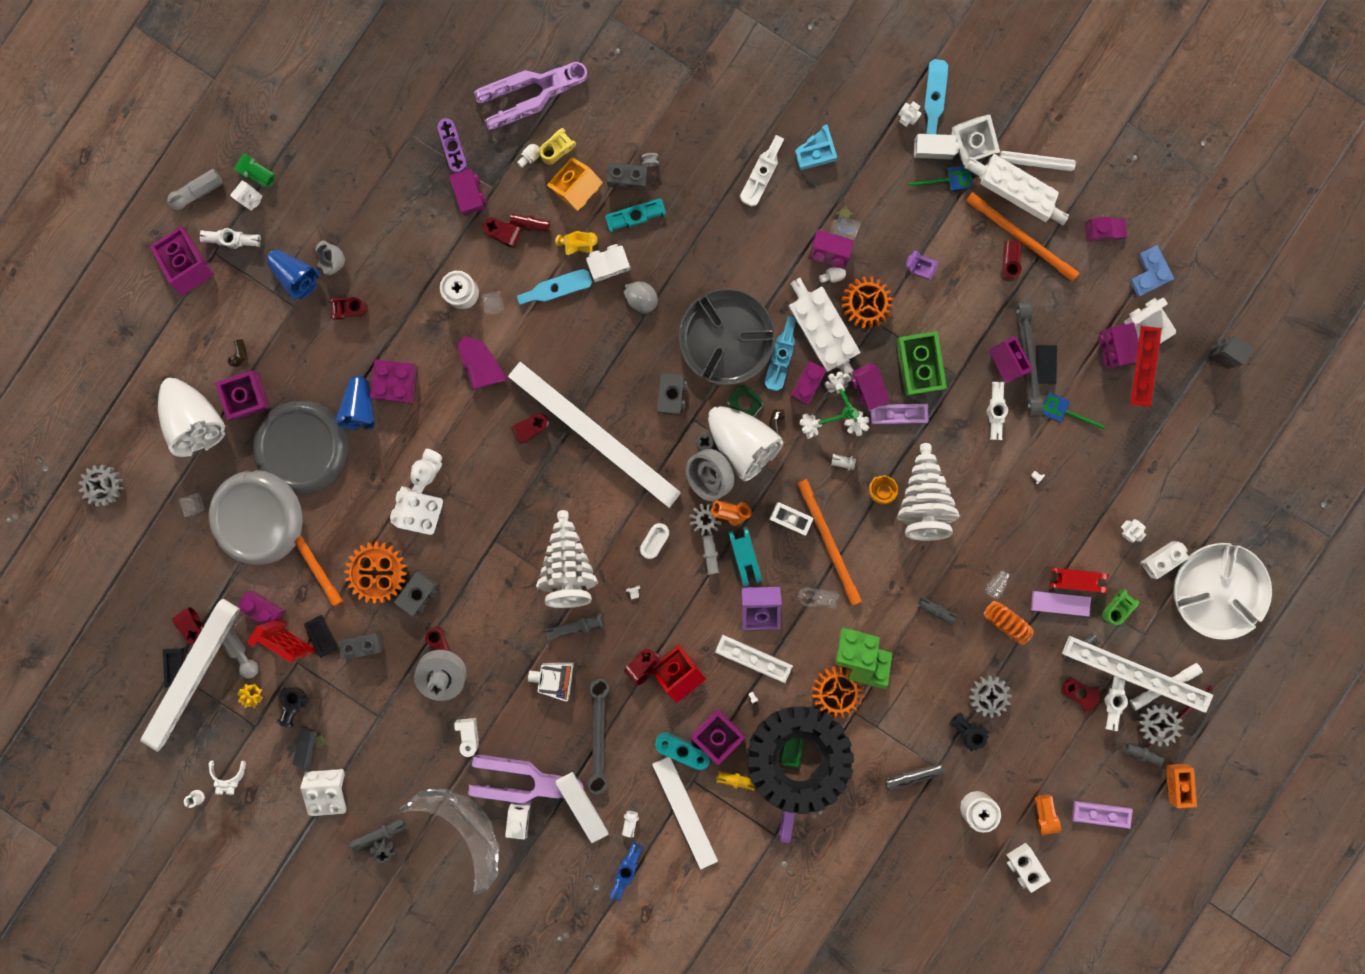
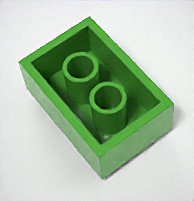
[896,331,947,396]

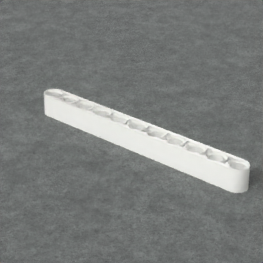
[508,362,681,508]

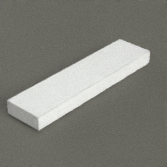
[715,634,793,683]
[556,772,609,843]

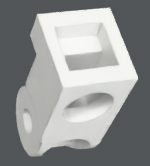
[454,718,479,757]

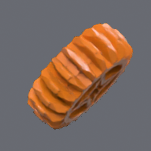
[841,277,893,329]
[984,601,1034,645]
[812,666,864,718]

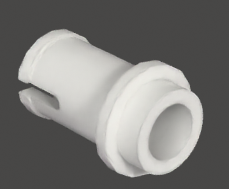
[831,454,856,471]
[184,790,205,808]
[622,811,639,837]

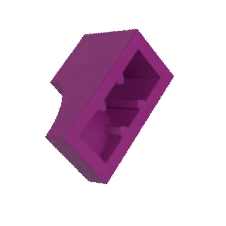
[1085,217,1127,242]

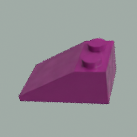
[150,226,214,296]

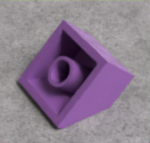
[741,587,782,630]

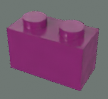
[449,169,487,216]
[808,229,854,270]
[988,336,1033,384]
[790,361,826,405]
[851,362,890,410]
[237,591,286,624]

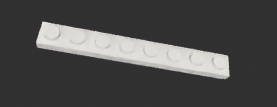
[1062,636,1213,713]

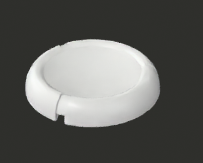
[1173,543,1272,640]

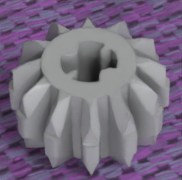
[690,504,722,536]

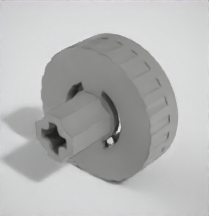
[686,449,734,501]
[414,650,467,701]

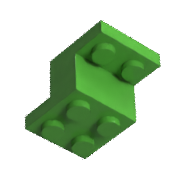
[835,627,892,690]

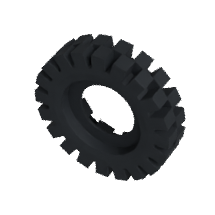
[747,706,854,814]

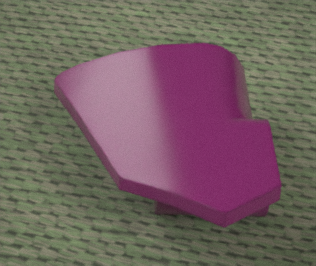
[457,335,508,390]

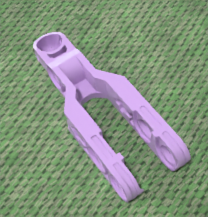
[474,62,587,130]
[468,755,584,803]

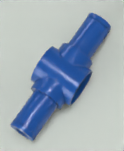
[609,842,643,901]

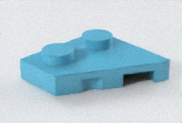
[795,125,838,171]

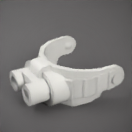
[209,760,246,795]

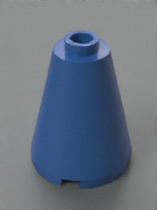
[266,250,320,300]
[335,376,375,430]

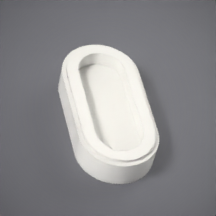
[640,523,669,559]

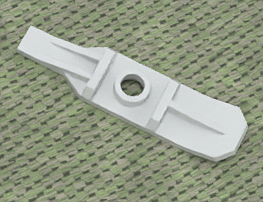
[740,135,784,207]

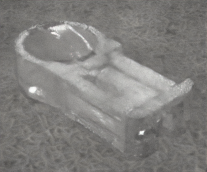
[798,587,839,609]

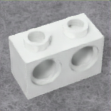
[1006,843,1051,893]

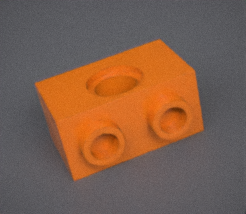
[1166,764,1197,808]

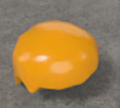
[869,475,898,504]

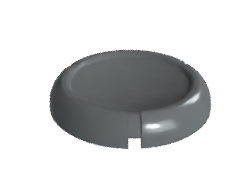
[679,289,775,385]
[253,400,349,495]

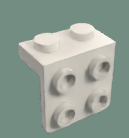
[1124,298,1176,343]
[390,486,443,535]
[300,769,347,816]

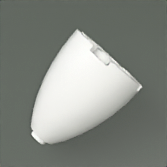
[158,378,226,457]
[708,406,784,481]

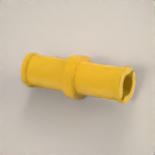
[716,770,755,791]

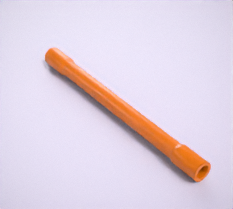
[965,192,1079,281]
[797,479,862,606]
[295,534,343,607]

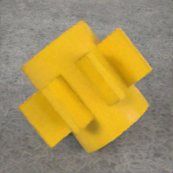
[237,684,263,708]

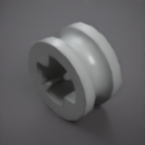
[641,153,659,167]

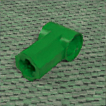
[234,153,275,188]

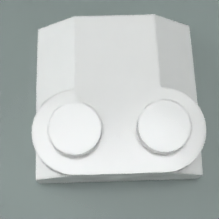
[952,115,1000,165]

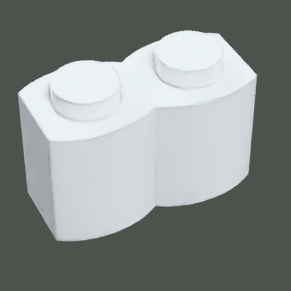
[586,244,630,282]

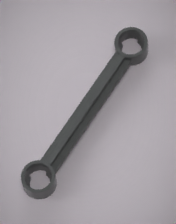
[1015,301,1044,417]
[588,678,609,795]

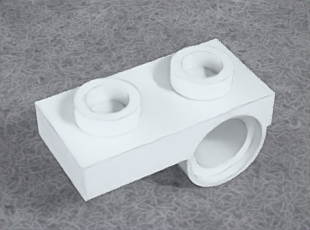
[230,180,263,211]

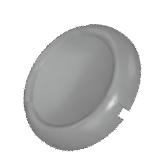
[209,470,303,565]

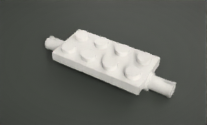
[964,154,1069,225]
[788,278,861,382]

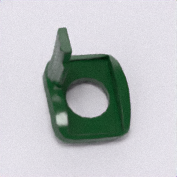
[727,385,764,417]

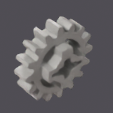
[78,465,124,506]
[968,675,1012,718]
[1138,704,1183,747]

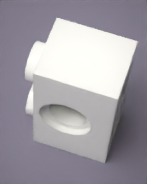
[769,502,814,536]

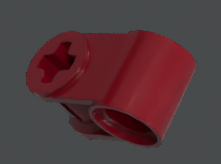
[483,218,522,248]
[328,297,368,320]
[511,414,549,444]
[172,607,204,644]
[624,649,661,686]

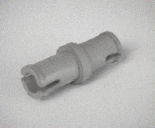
[702,535,720,575]

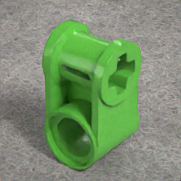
[1102,589,1139,625]

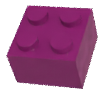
[1098,323,1139,369]
[370,359,417,404]
[215,370,271,421]
[691,707,746,765]

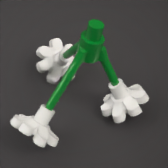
[800,372,870,439]

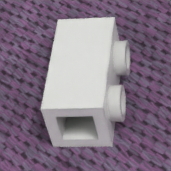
[914,134,959,159]
[1140,541,1189,579]

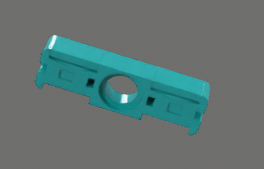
[606,198,666,233]

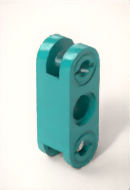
[728,526,762,587]
[655,732,710,770]

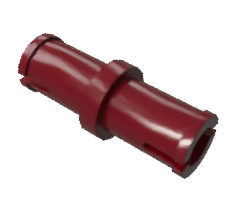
[510,213,550,233]

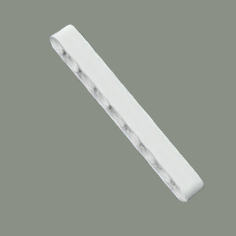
[140,599,240,752]

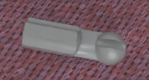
[167,169,223,210]
[221,627,259,679]

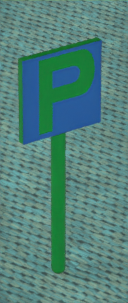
[908,166,973,191]
[1043,392,1105,429]

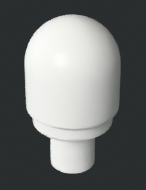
[517,144,540,168]
[819,267,846,283]

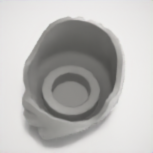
[315,240,345,276]
[624,282,658,314]

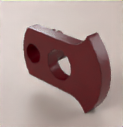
[1061,677,1100,712]

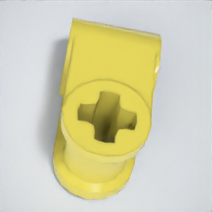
[540,128,576,165]

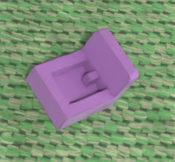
[906,250,939,281]

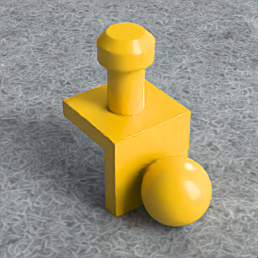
[555,231,598,255]

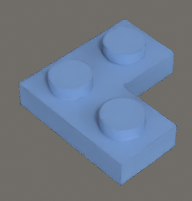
[1129,245,1174,297]

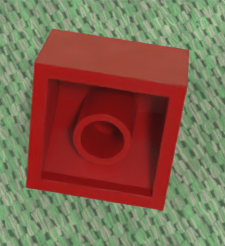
[653,644,706,703]

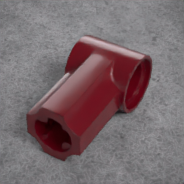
[1000,241,1022,282]
[425,626,451,652]

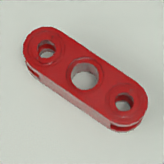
[1049,568,1109,593]

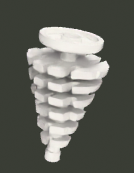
[897,443,960,541]
[536,510,598,608]

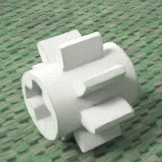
[898,101,922,127]
[1121,519,1146,543]

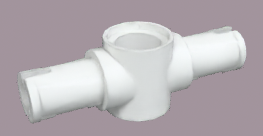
[200,228,261,249]
[987,382,1008,440]
[1104,675,1128,731]

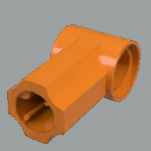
[711,500,752,526]
[1034,795,1061,836]

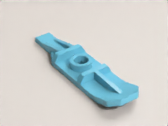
[924,59,948,134]
[517,269,592,305]
[764,316,796,391]

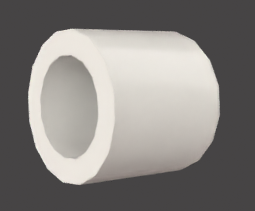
[440,271,479,310]
[960,791,1001,833]

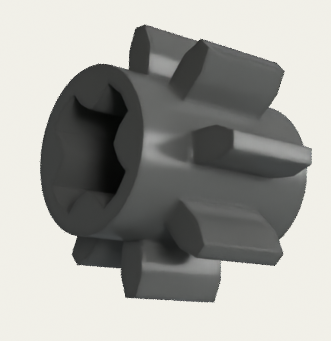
[370,839,395,865]

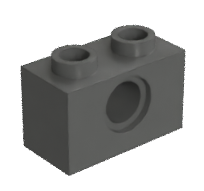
[606,162,648,191]
[1209,336,1254,369]
[657,373,687,415]
[394,571,438,616]
[338,632,385,660]

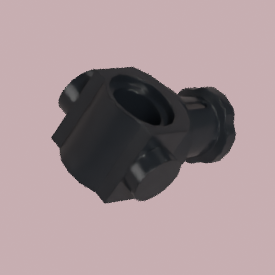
[276,688,309,728]
[949,712,990,752]

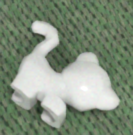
[410,449,442,493]

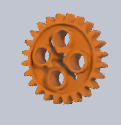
[344,541,408,604]

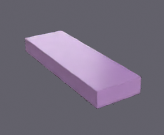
[870,404,928,425]
[1030,591,1091,616]
[1071,801,1133,829]

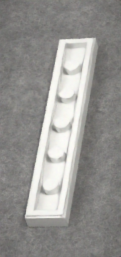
[652,757,718,870]

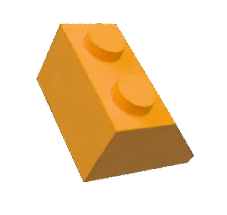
[547,157,603,211]

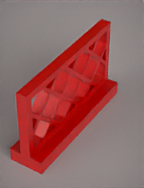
[1130,326,1162,407]
[246,619,316,663]

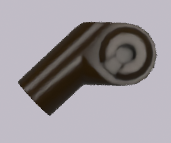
[227,339,247,367]
[769,409,785,436]

